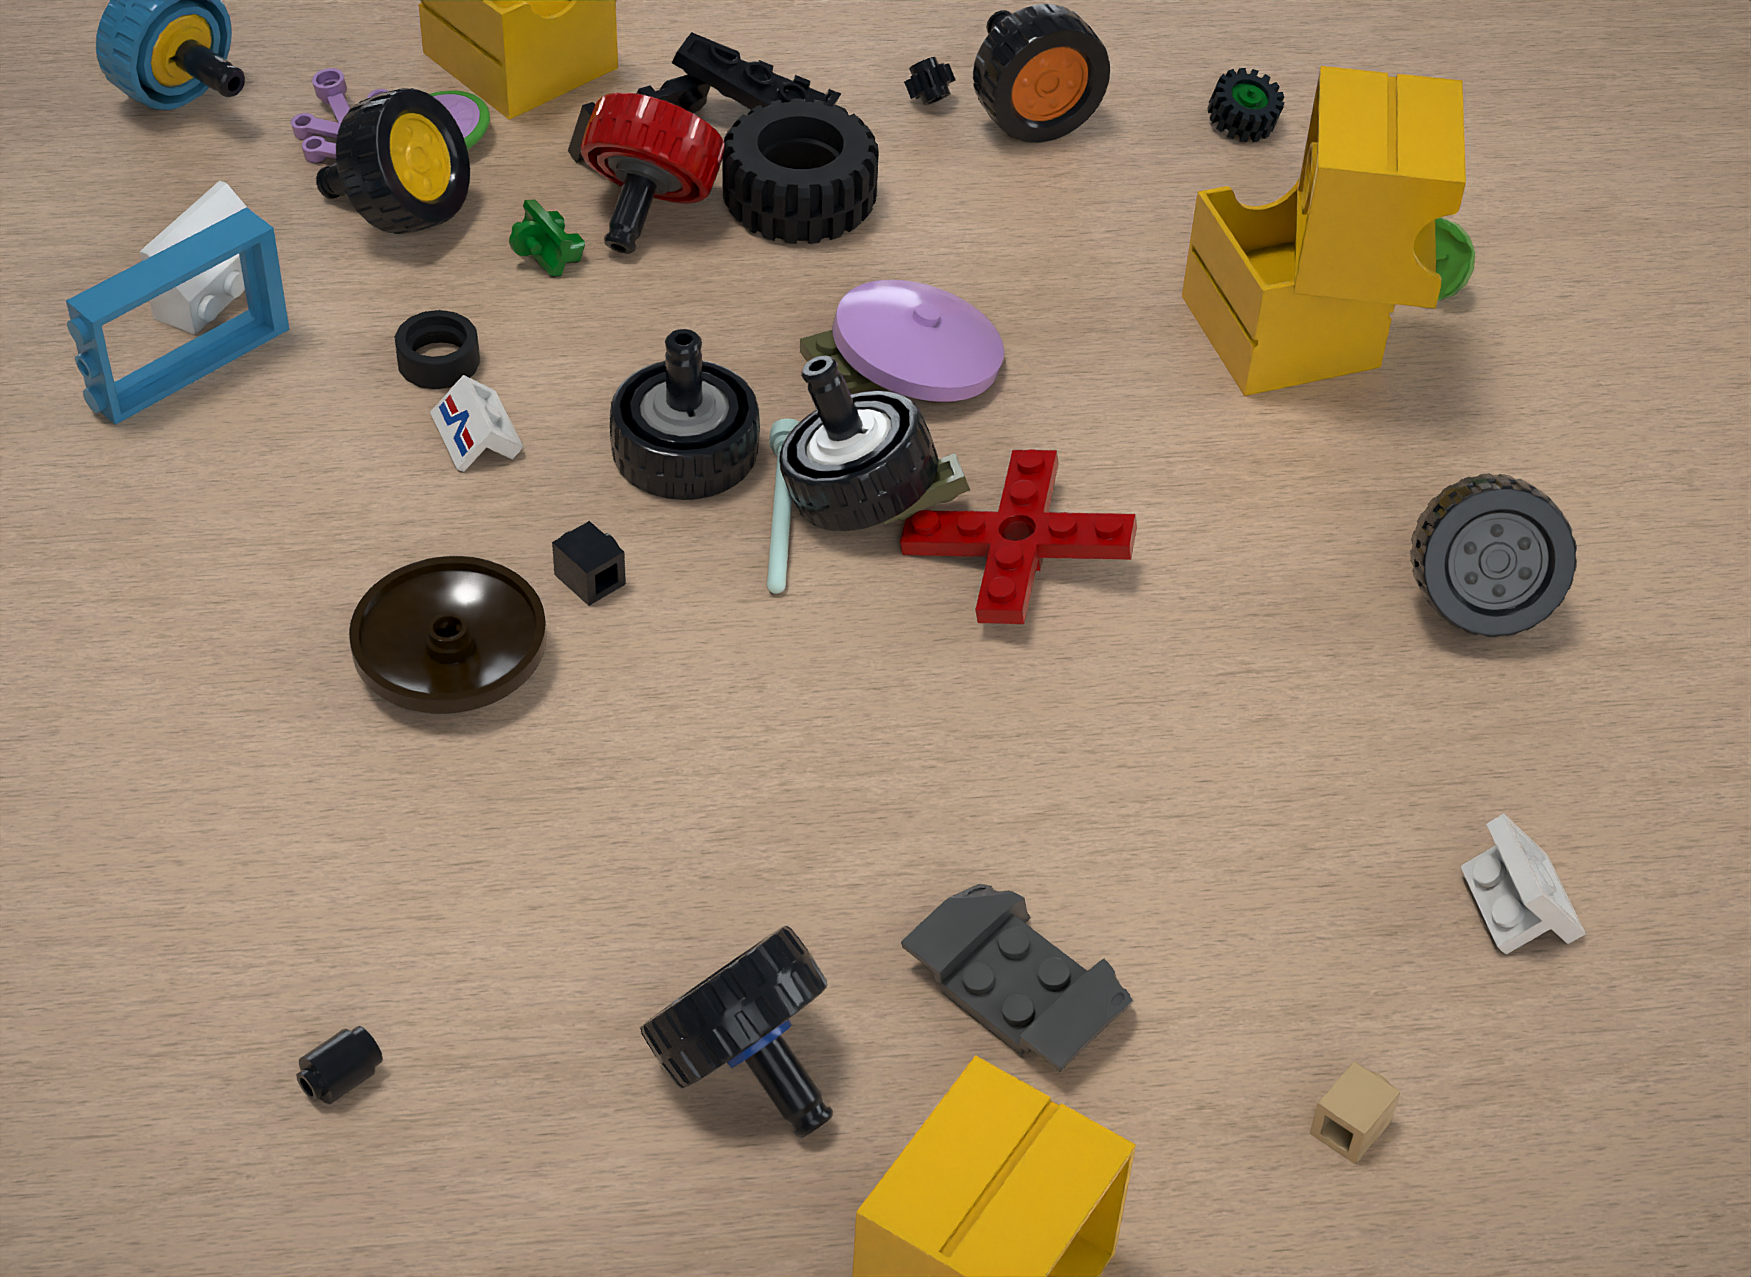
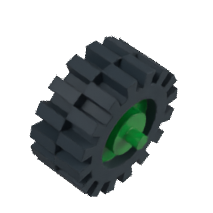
[1207,68,1285,142]

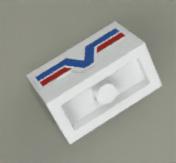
[430,375,524,472]

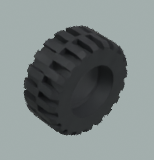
[722,99,879,244]

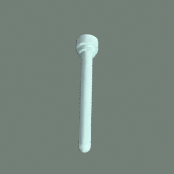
[767,418,799,594]

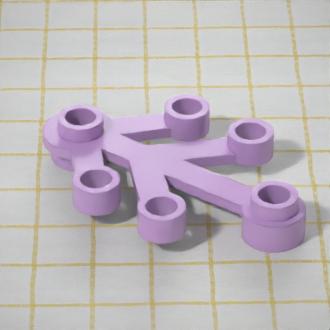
[291,68,388,163]

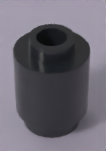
[296,1026,383,1104]

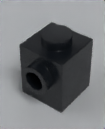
[552,521,626,606]

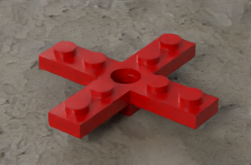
[900,449,1137,624]

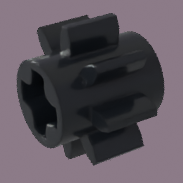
[904,57,956,105]

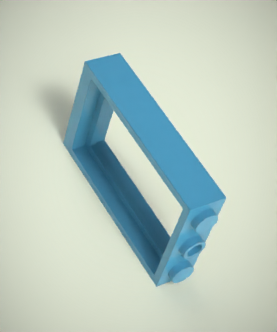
[66,207,289,425]

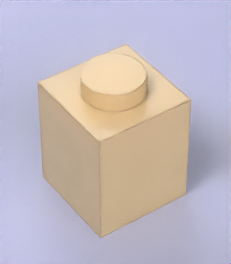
[1309,1061,1401,1164]

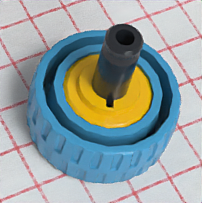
[96,0,245,110]

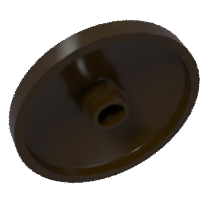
[349,556,547,714]

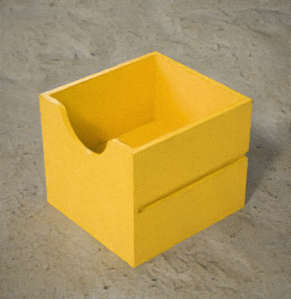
[418,0,618,120]
[1294,66,1466,309]
[1182,177,1395,396]
[852,1055,1136,1277]

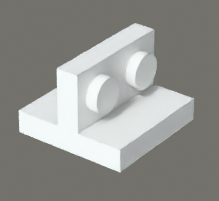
[1460,814,1586,954]

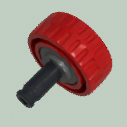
[581,92,725,254]

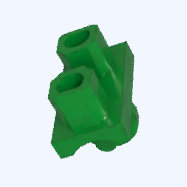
[509,199,585,276]

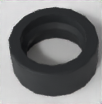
[394,310,480,389]

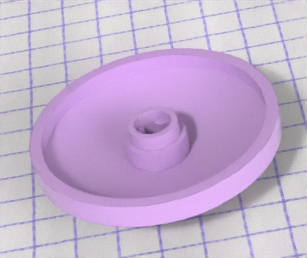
[832,280,1004,402]

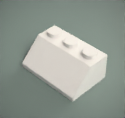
[140,181,248,335]

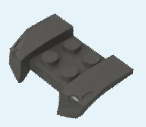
[901,884,1134,1072]

